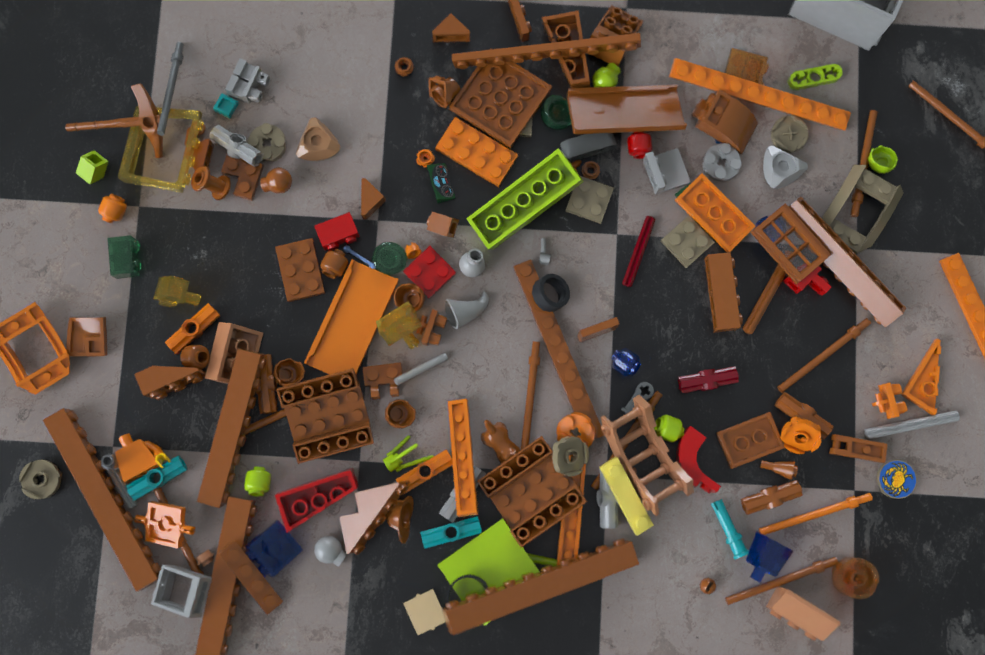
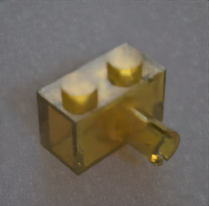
[153,276,201,307]
[376,302,422,349]

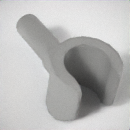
[539,238,551,265]

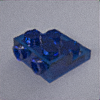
[245,520,303,577]

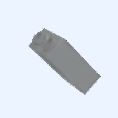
[151,565,212,618]

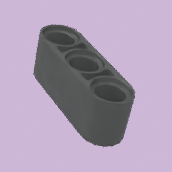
[560,133,617,162]

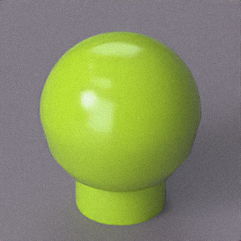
[592,63,620,87]

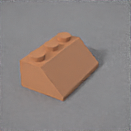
[205,322,263,384]
[766,587,841,641]

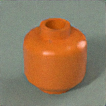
[98,194,127,223]

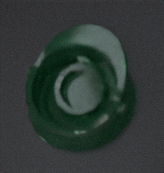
[541,95,572,130]
[372,242,407,275]

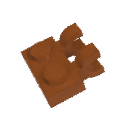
[363,362,403,400]

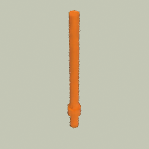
[759,493,873,536]

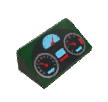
[427,163,456,203]

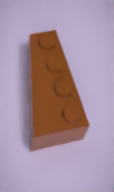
[542,11,590,88]

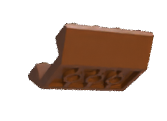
[276,368,374,464]
[477,436,587,548]

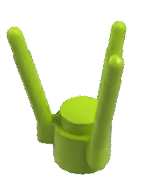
[383,435,434,472]

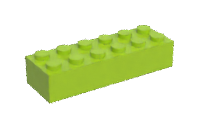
[466,148,584,250]

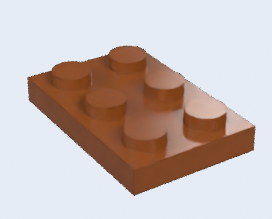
[275,238,326,302]

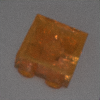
[724,48,769,85]

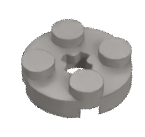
[703,143,742,182]

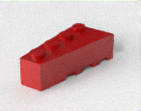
[275,468,359,533]

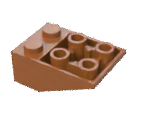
[590,5,644,66]
[134,366,206,400]

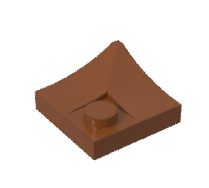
[66,317,107,357]

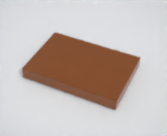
[716,412,785,469]

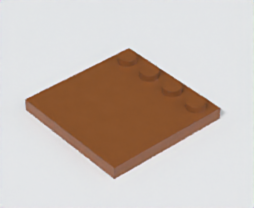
[449,48,552,149]

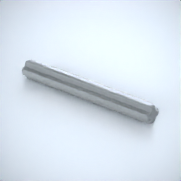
[864,411,960,439]

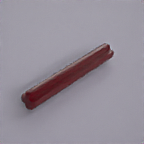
[622,216,655,287]

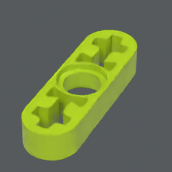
[788,64,843,90]

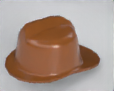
[386,496,414,543]

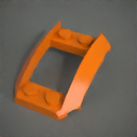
[0,302,70,395]

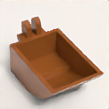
[692,89,758,155]

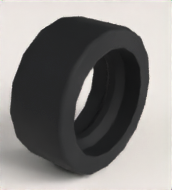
[532,273,570,312]

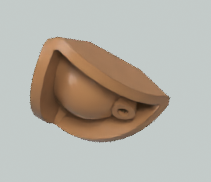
[296,117,340,161]

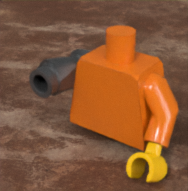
[101,433,171,484]

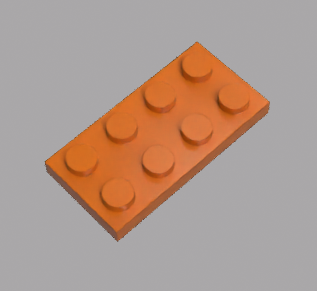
[435,117,518,187]
[675,173,755,253]

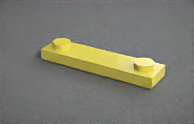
[599,457,654,536]

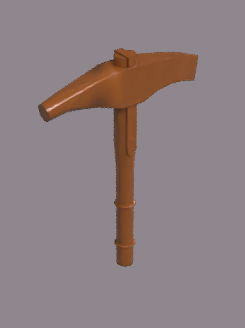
[65,83,163,158]

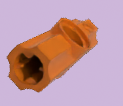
[165,303,220,355]
[396,449,453,494]

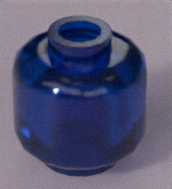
[611,348,641,377]

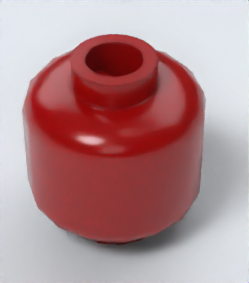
[627,131,652,159]

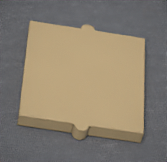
[403,589,446,635]

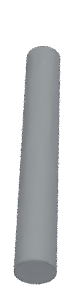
[394,353,448,386]

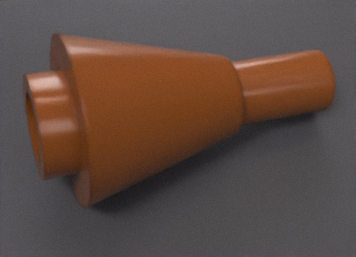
[760,460,798,480]

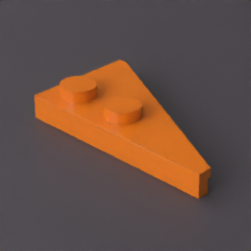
[901,338,941,415]

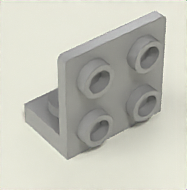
[643,148,690,195]

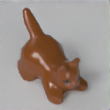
[481,420,520,464]

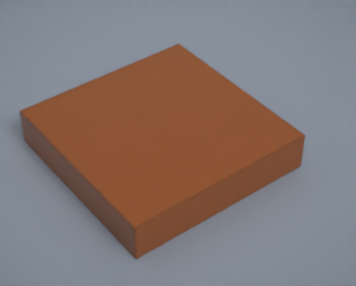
[577,317,619,343]

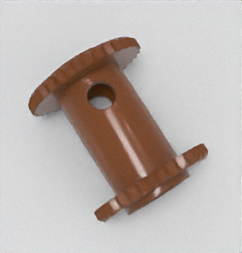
[191,166,231,200]

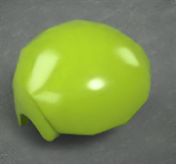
[868,145,898,174]

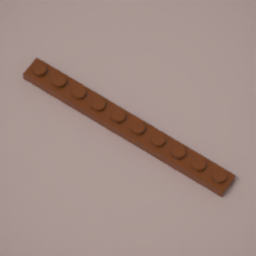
[452,33,641,69]
[513,259,604,439]

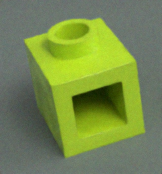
[76,150,109,184]

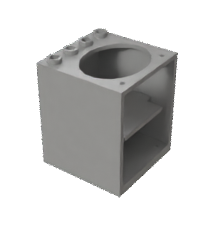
[788,0,903,50]

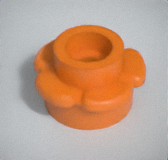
[416,149,435,167]

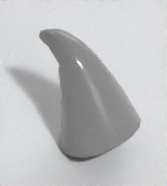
[445,291,489,329]

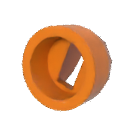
[405,242,421,259]

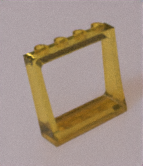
[118,106,204,193]

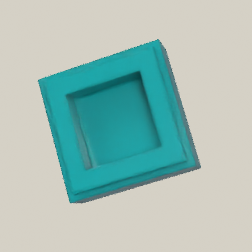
[212,93,239,119]

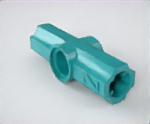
[126,455,188,501]
[421,516,482,549]

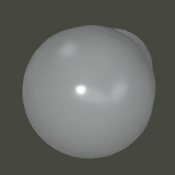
[459,249,485,277]
[314,536,347,566]

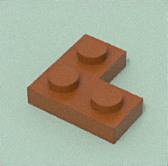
[221,155,264,201]

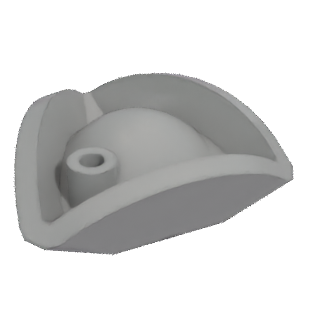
[763,145,808,189]

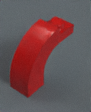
[676,426,721,494]

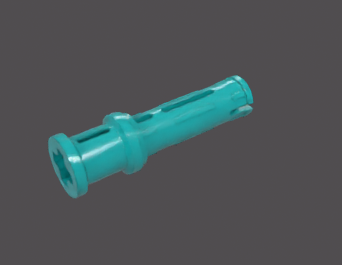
[711,499,751,560]

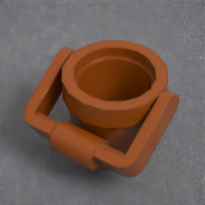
[429,76,460,108]

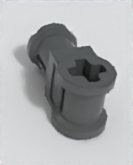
[621,382,654,420]

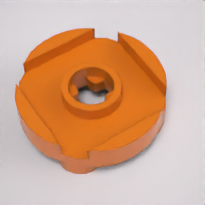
[556,412,596,447]
[781,417,821,454]

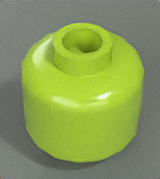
[654,414,684,443]
[244,466,271,497]

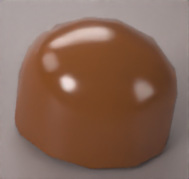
[394,283,425,313]
[273,358,305,387]
[385,399,416,429]

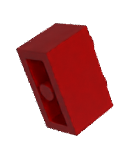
[314,212,360,251]

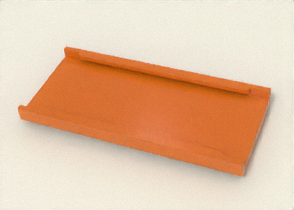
[304,259,399,375]

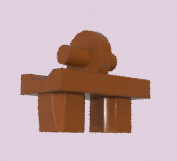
[414,309,447,346]

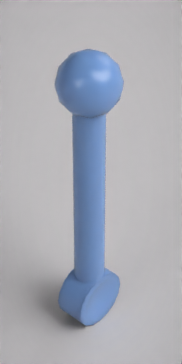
[343,245,377,269]

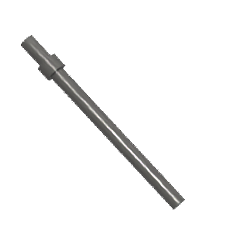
[157,42,184,136]

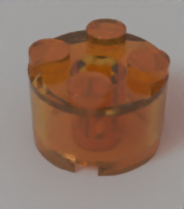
[831,557,879,599]

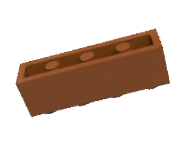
[704,252,743,332]

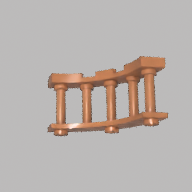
[601,395,694,516]

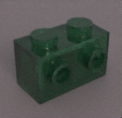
[107,235,141,279]

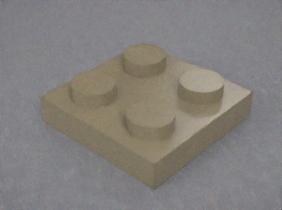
[566,176,614,224]
[661,215,715,268]

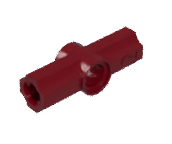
[678,366,739,394]

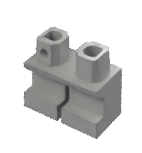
[225,58,270,103]

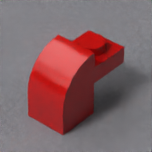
[783,264,831,296]

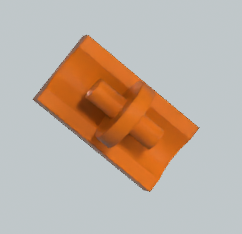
[872,382,908,419]

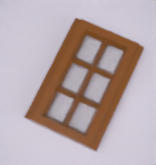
[750,203,831,284]

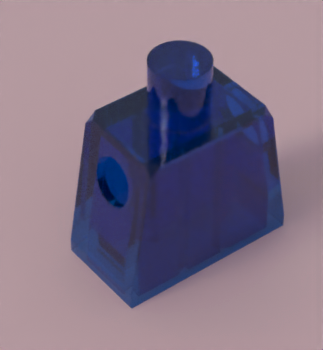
[746,532,793,583]

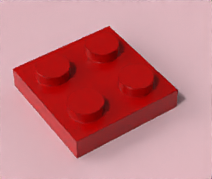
[403,246,456,299]

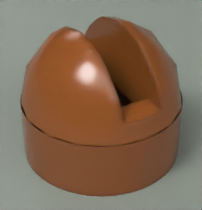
[699,578,716,594]

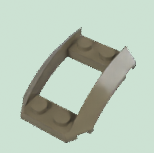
[822,165,903,254]

